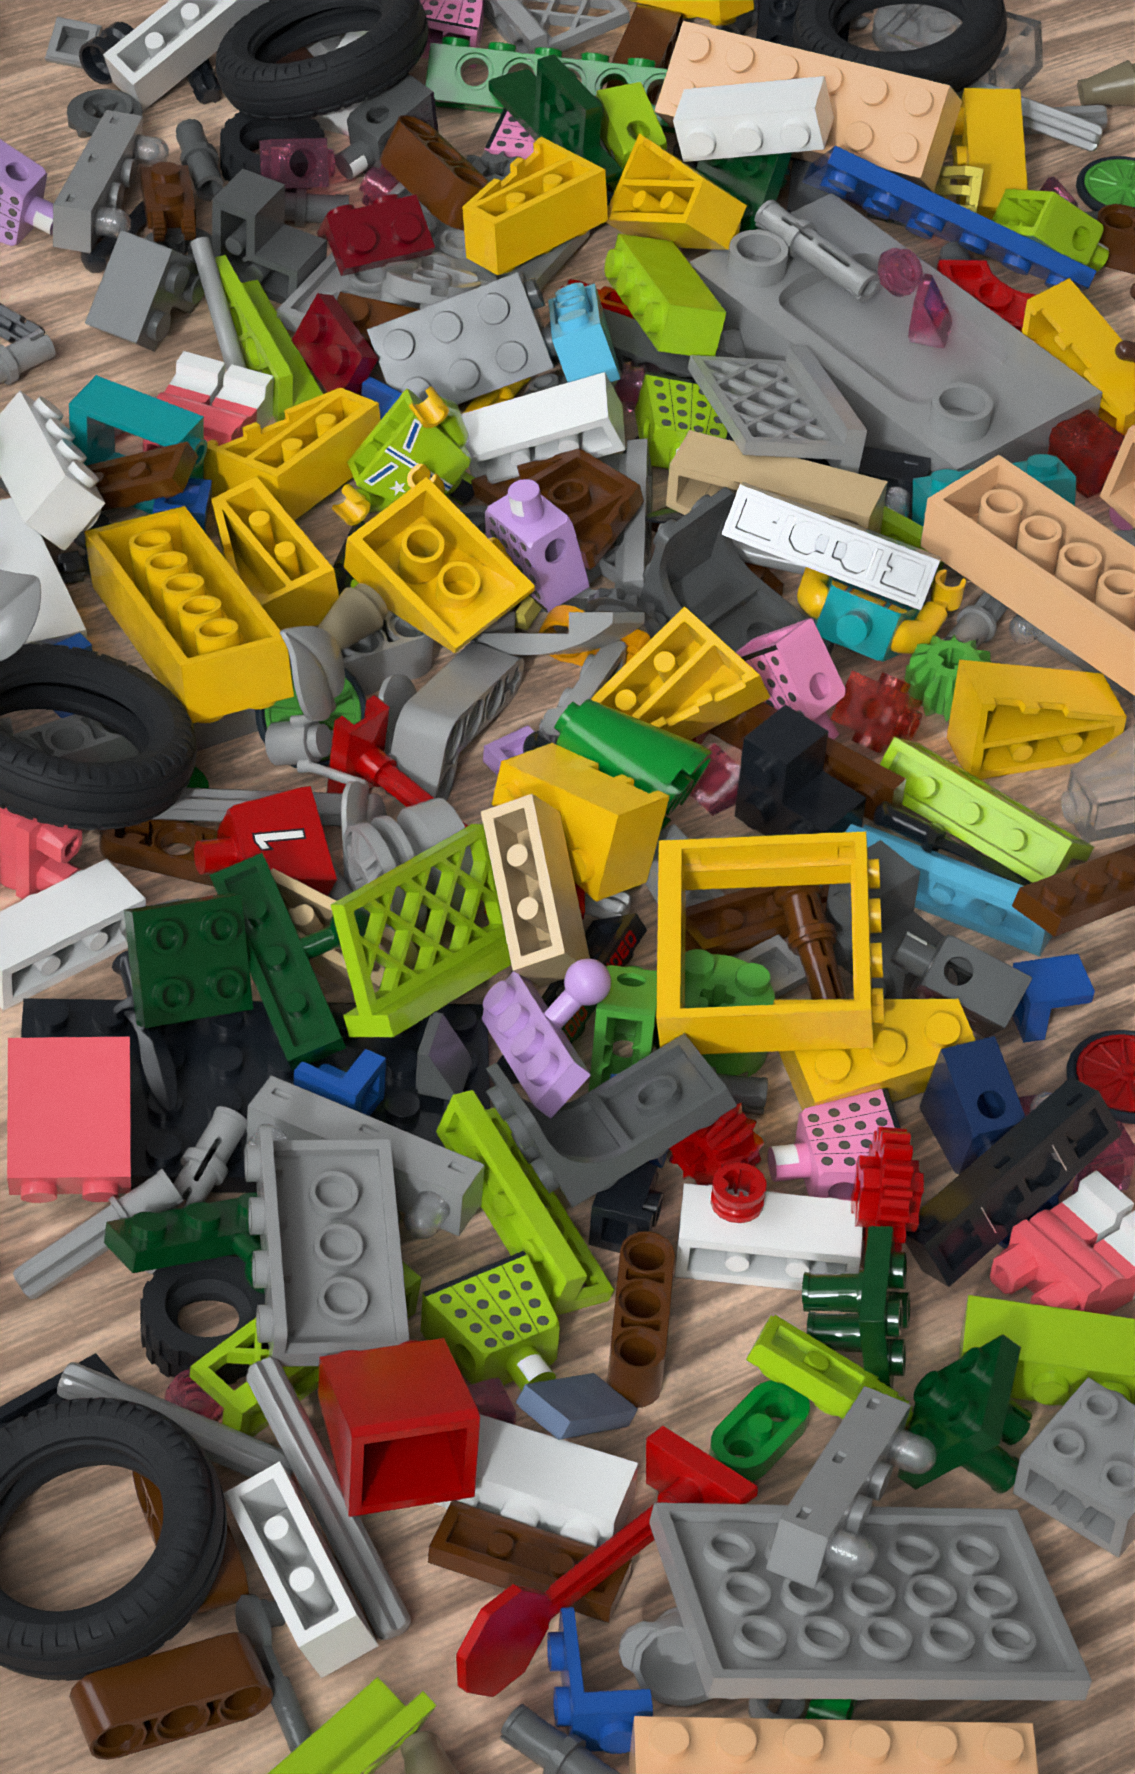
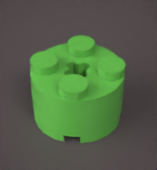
[654,949,775,1077]

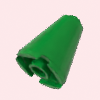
[554,699,713,830]

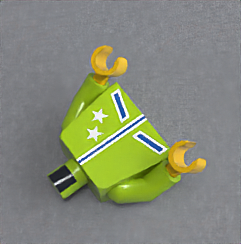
[331,386,475,526]

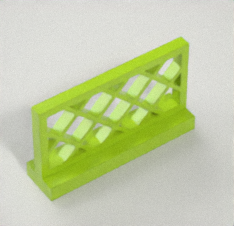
[330,824,511,1037]

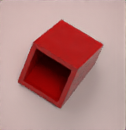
[318,1338,480,1517]

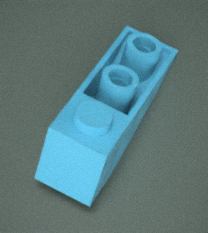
[548,283,620,383]

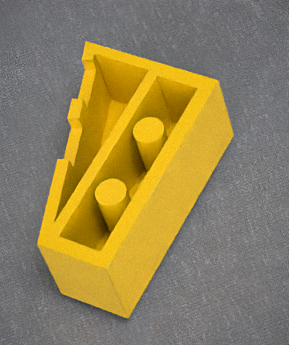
[462,137,608,275]
[773,999,976,1111]

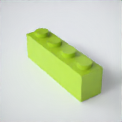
[604,233,727,356]
[958,1295,1135,1406]

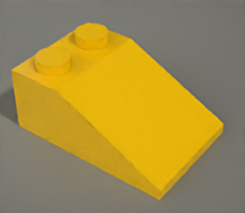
[344,477,535,653]

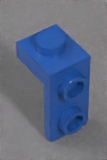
[547,1607,653,1754]

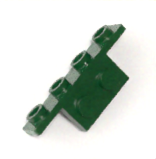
[488,54,622,184]

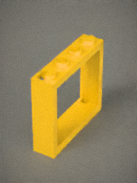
[656,831,885,1054]

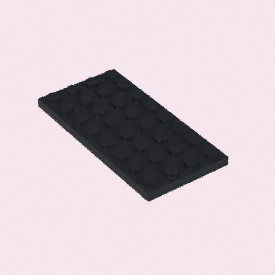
[21,998,490,1193]

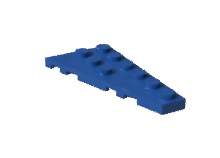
[802,146,1096,292]

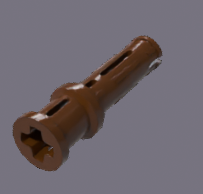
[773,884,849,1000]

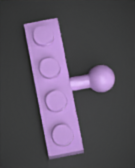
[482,958,611,1119]

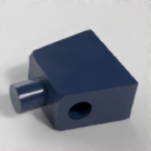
[919,1036,1026,1175]

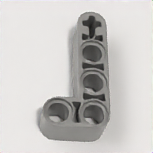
[385,642,524,801]

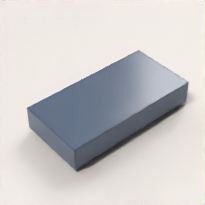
[516,1373,638,1440]

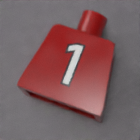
[194,786,337,896]

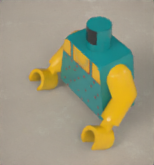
[797,567,966,662]

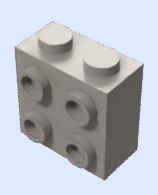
[1013,1377,1135,1558]

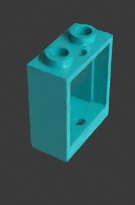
[69,375,207,514]

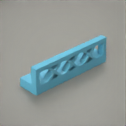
[846,824,1052,957]

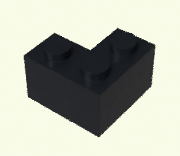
[734,704,866,836]

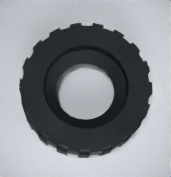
[220,112,325,193]
[140,1255,269,1386]

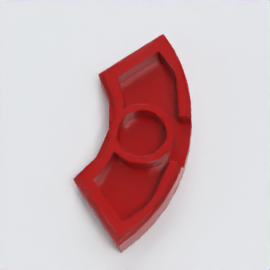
[937,260,1036,333]

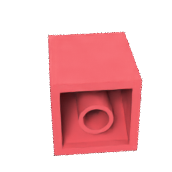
[7,1037,131,1203]

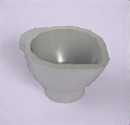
[619,1607,712,1707]

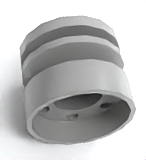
[343,798,474,931]

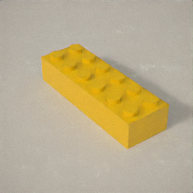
[84,506,294,723]

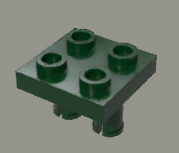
[696,152,792,234]
[124,892,253,1028]
[802,1226,911,1389]
[897,1334,1032,1494]

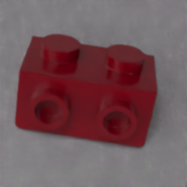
[316,194,435,276]
[291,293,379,396]

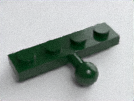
[209,853,371,1072]
[104,1192,265,1295]

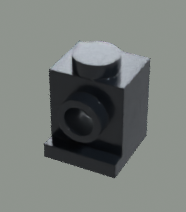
[588,1162,664,1253]

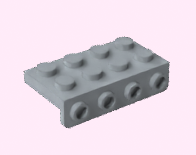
[244,1125,410,1367]

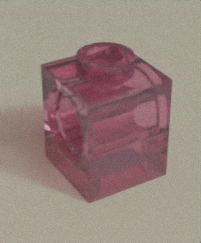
[259,138,335,189]

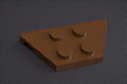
[471,448,644,570]

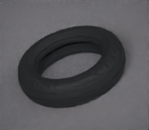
[216,0,428,121]
[793,0,1007,94]
[0,643,197,830]
[0,1397,227,1681]

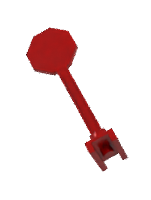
[326,695,585,920]
[456,1425,758,1697]

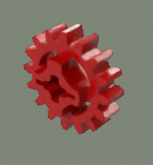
[851,1127,924,1254]

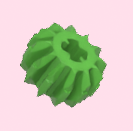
[904,634,992,722]

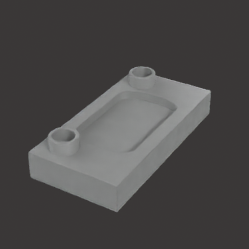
[689,193,1102,476]

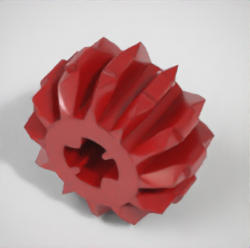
[668,1103,765,1186]

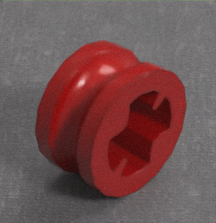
[710,1162,767,1223]

